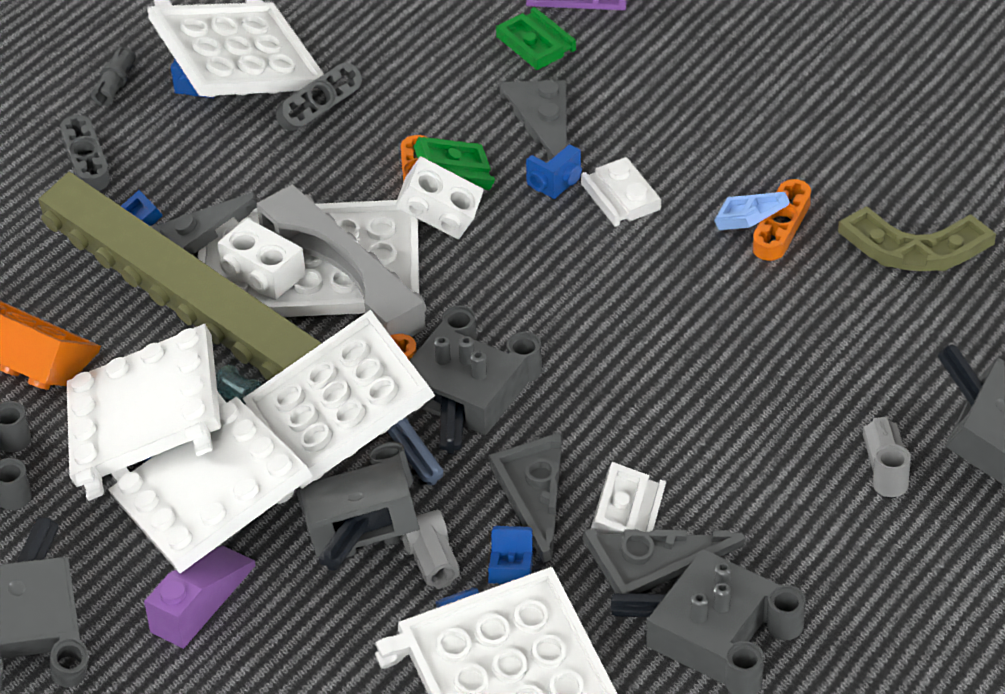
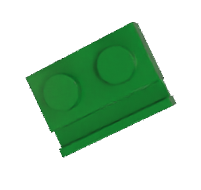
[496,7,576,70]
[413,137,495,190]

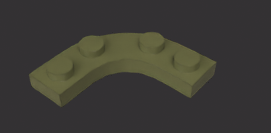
[838,206,996,271]

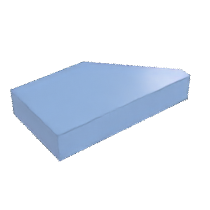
[714,192,790,230]

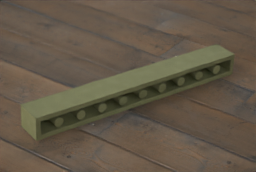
[38,171,322,380]

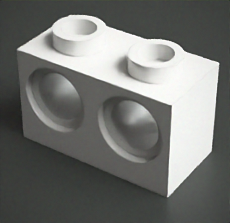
[395,156,484,240]
[217,218,306,300]

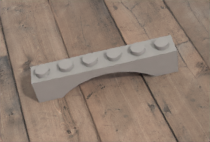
[256,184,426,337]

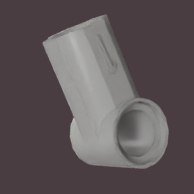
[863,417,911,497]
[401,509,460,589]

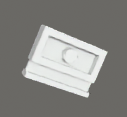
[581,157,661,227]
[591,462,666,534]

